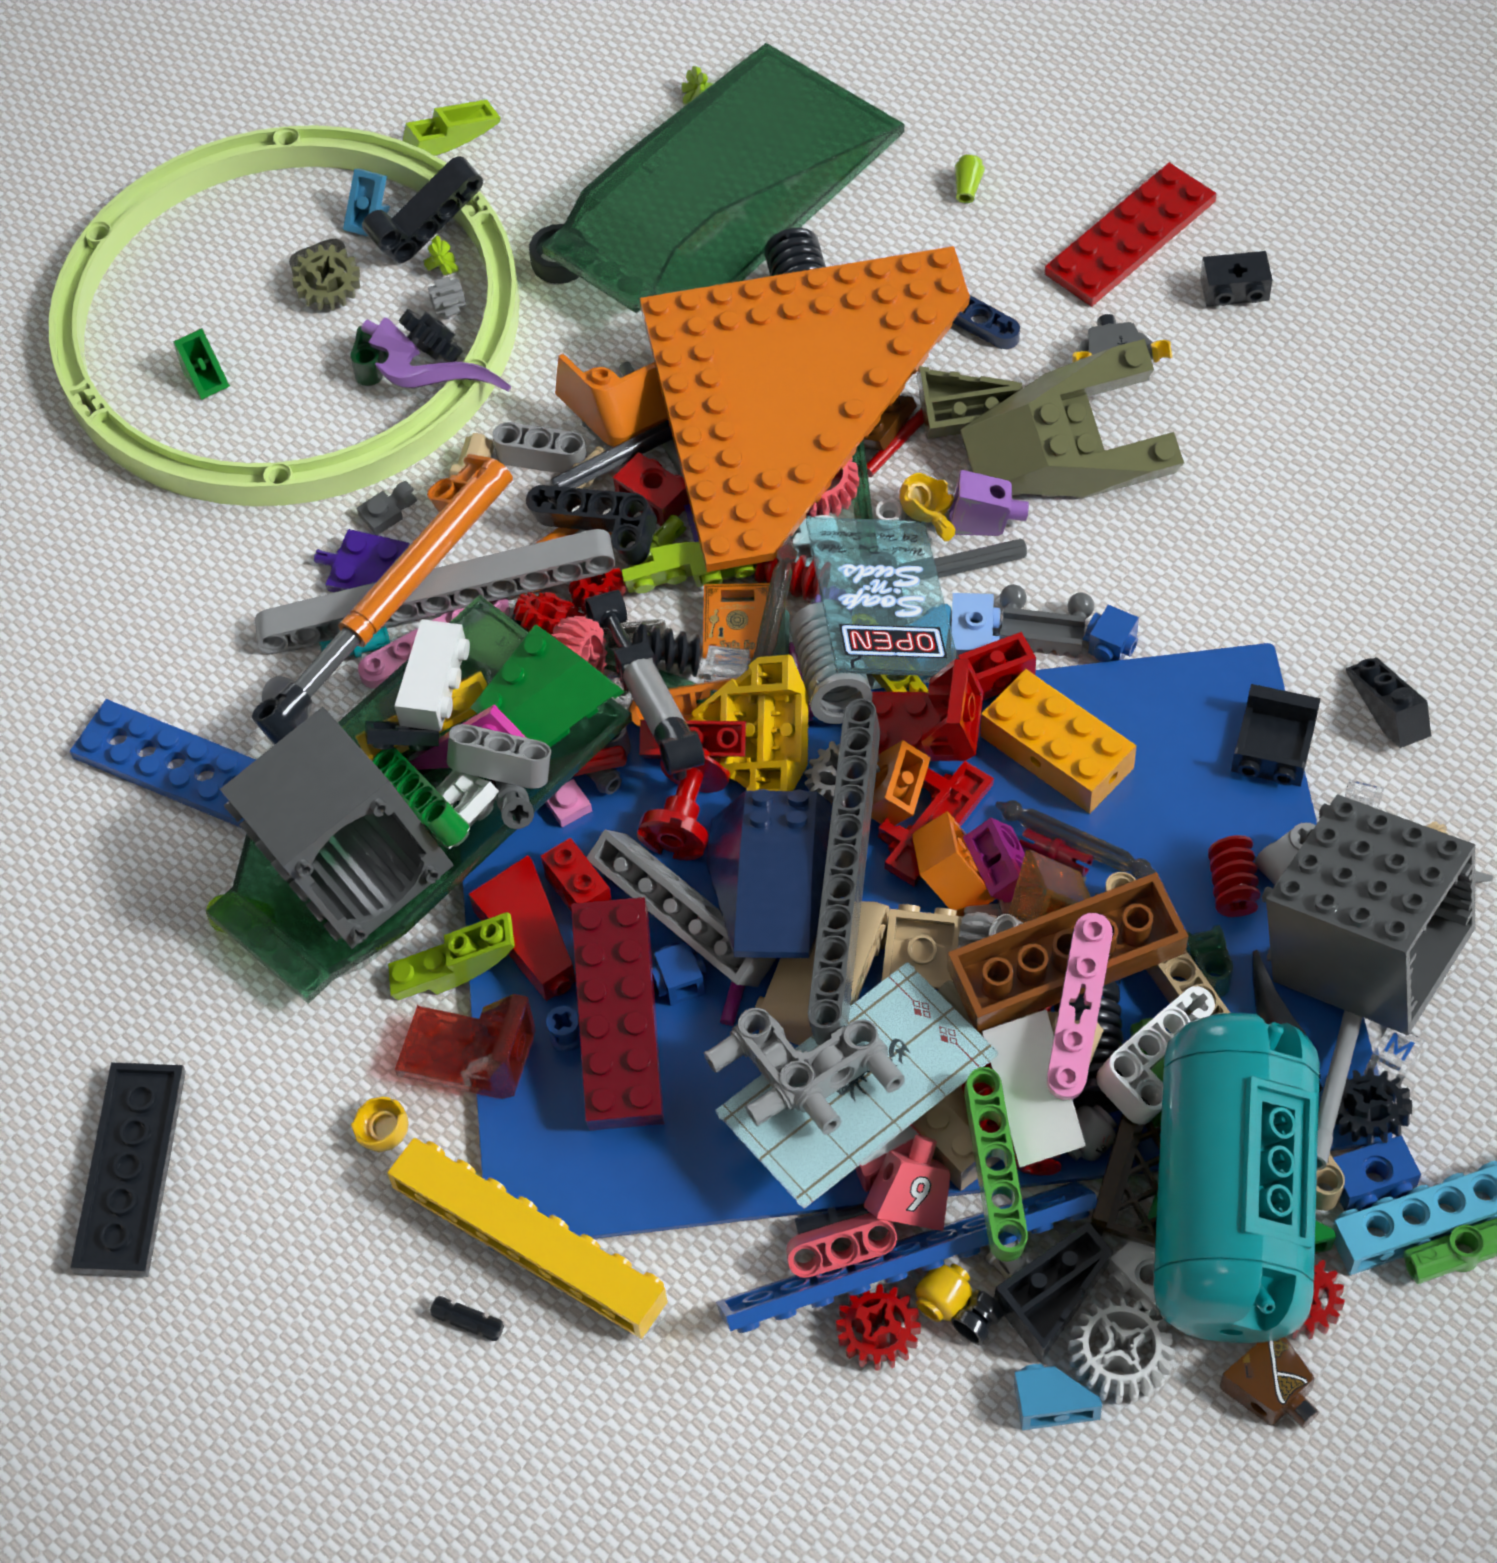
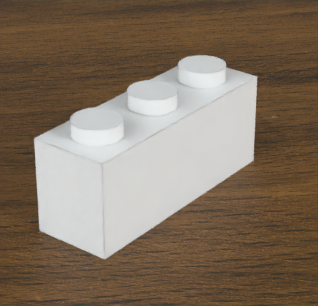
[395,619,470,731]

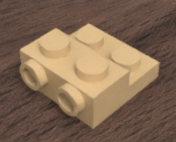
[882,904,963,989]

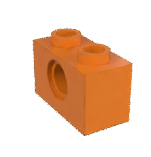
[871,740,931,826]

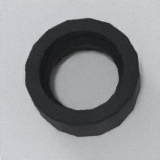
[529,224,589,284]

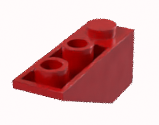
[639,720,746,759]

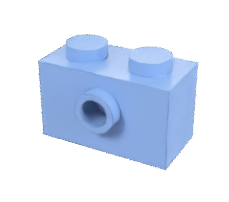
[950,593,1000,662]

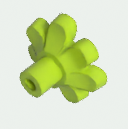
[681,65,714,106]
[423,236,459,276]

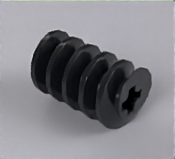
[631,622,703,677]

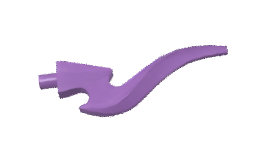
[361,317,511,392]

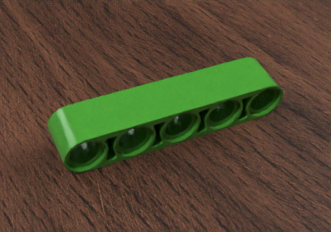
[964,1067,1028,1262]

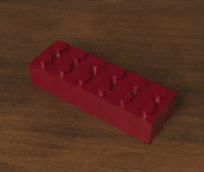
[571,897,664,1131]

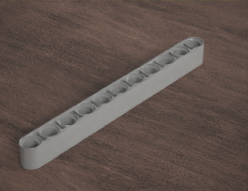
[255,529,615,654]

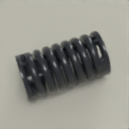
[764,227,826,276]
[1054,981,1124,1113]

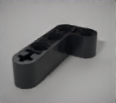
[362,156,483,263]
[526,485,657,565]

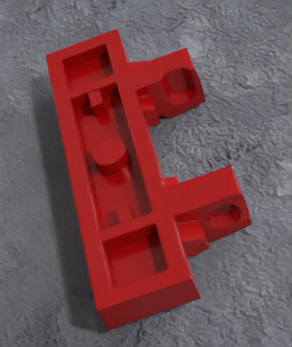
[878,761,994,887]

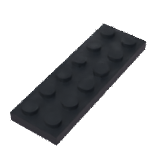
[70,1062,186,1277]

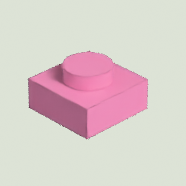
[543,779,592,827]

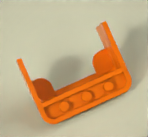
[555,353,668,447]

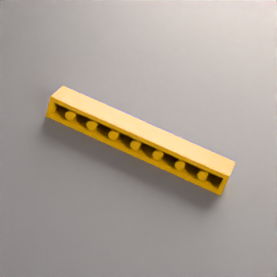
[387,1137,668,1340]

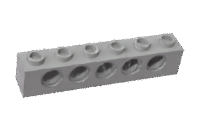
[587,829,776,987]

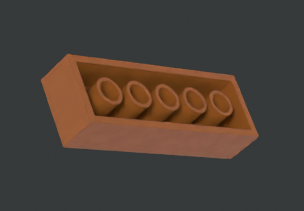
[947,872,1189,1034]

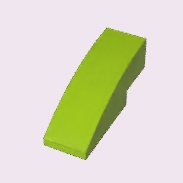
[402,99,501,156]

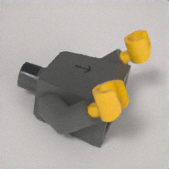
[1072,314,1173,381]

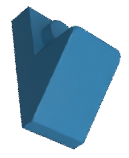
[343,169,390,237]

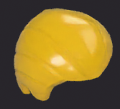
[899,472,956,542]

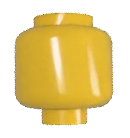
[915,1263,972,1323]

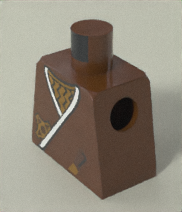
[1219,1337,1319,1428]

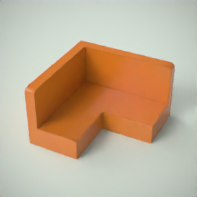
[912,811,996,917]

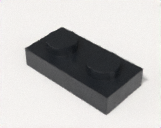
[365,721,439,751]

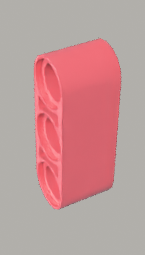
[786,1213,897,1278]

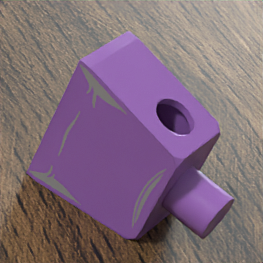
[949,470,1029,536]

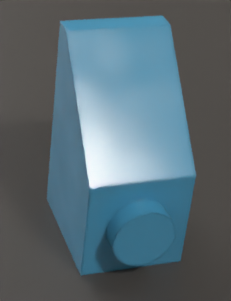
[1014,1364,1102,1431]

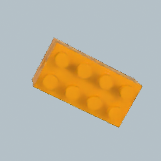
[980,669,1137,814]

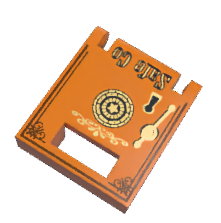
[703,583,772,663]

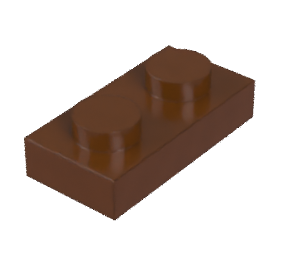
[858,395,917,451]

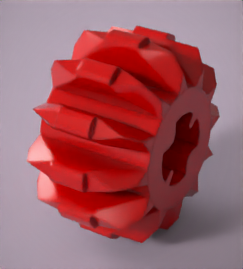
[568,568,626,614]

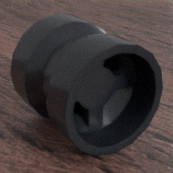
[951,1289,1005,1345]

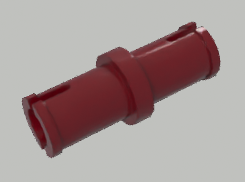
[1019,828,1093,877]

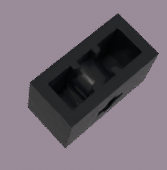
[1200,251,1273,307]

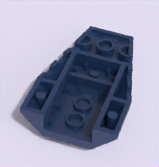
[707,789,846,958]

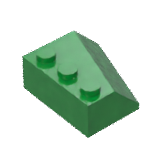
[470,624,624,747]

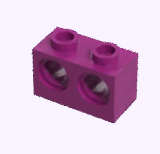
[963,818,1041,902]

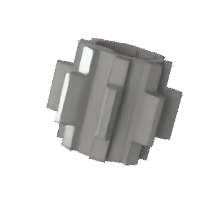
[428,277,466,317]

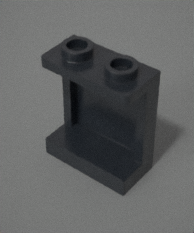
[1231,684,1321,787]

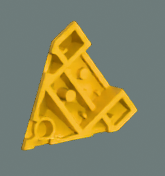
[688,655,809,791]

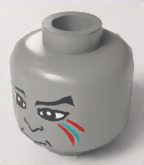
[1066,1104,1117,1161]

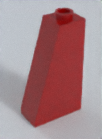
[469,855,576,1001]

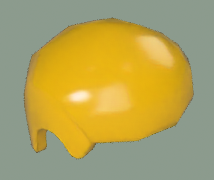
[351,1096,408,1153]

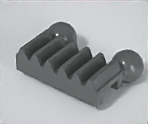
[999,584,1095,658]

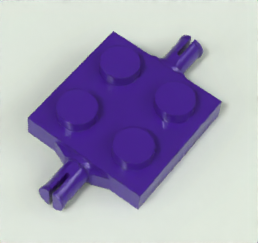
[314,529,410,593]

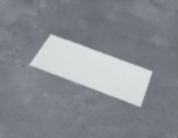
[982,1010,1085,1167]

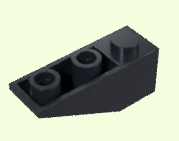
[1346,657,1432,748]

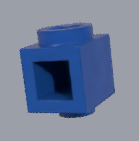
[1083,604,1139,662]
[652,942,706,1006]

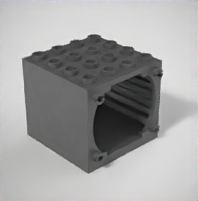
[220,707,454,948]
[1262,794,1475,1036]

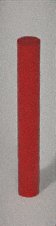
[862,408,924,478]

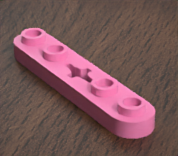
[358,597,510,689]
[1046,913,1112,1100]

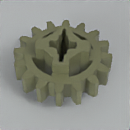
[292,244,361,311]

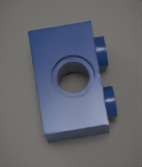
[1333,1135,1421,1212]

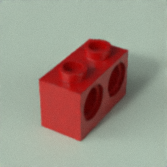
[541,837,612,912]

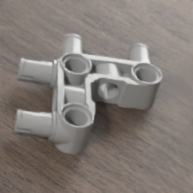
[704,1008,905,1135]

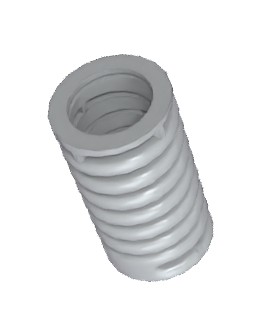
[790,601,872,724]

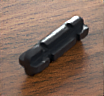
[430,1296,504,1341]

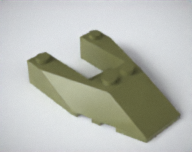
[960,339,1184,499]

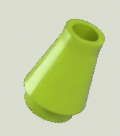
[954,154,985,203]

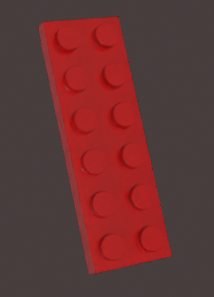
[1044,162,1217,307]

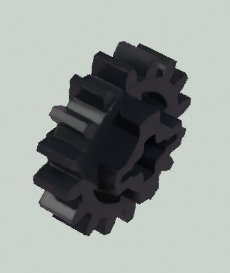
[399,308,463,362]
[1335,1068,1412,1145]

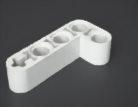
[1096,986,1215,1125]

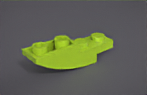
[622,542,757,594]
[388,912,515,1001]

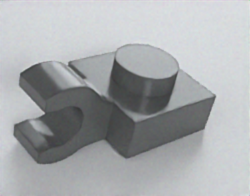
[356,480,417,535]

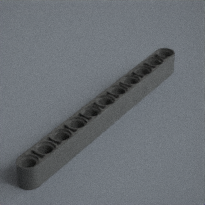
[808,699,880,1046]

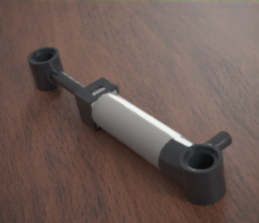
[584,589,705,780]

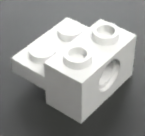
[420,770,499,849]

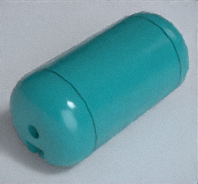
[1154,1013,1319,1343]

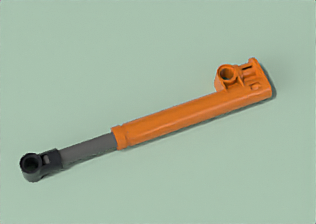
[252,454,513,744]

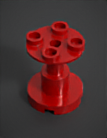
[637,748,730,860]

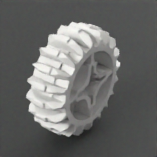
[1068,1297,1175,1404]

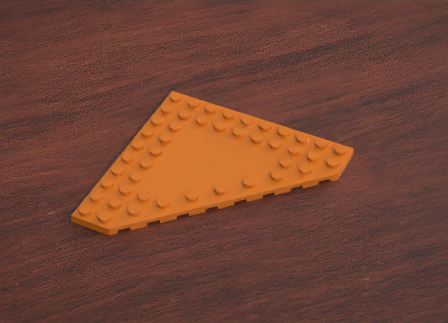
[640,246,970,572]

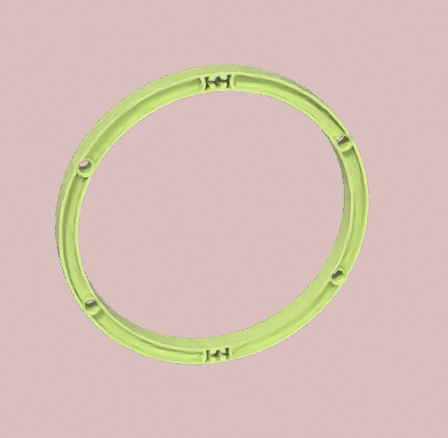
[49,125,520,506]

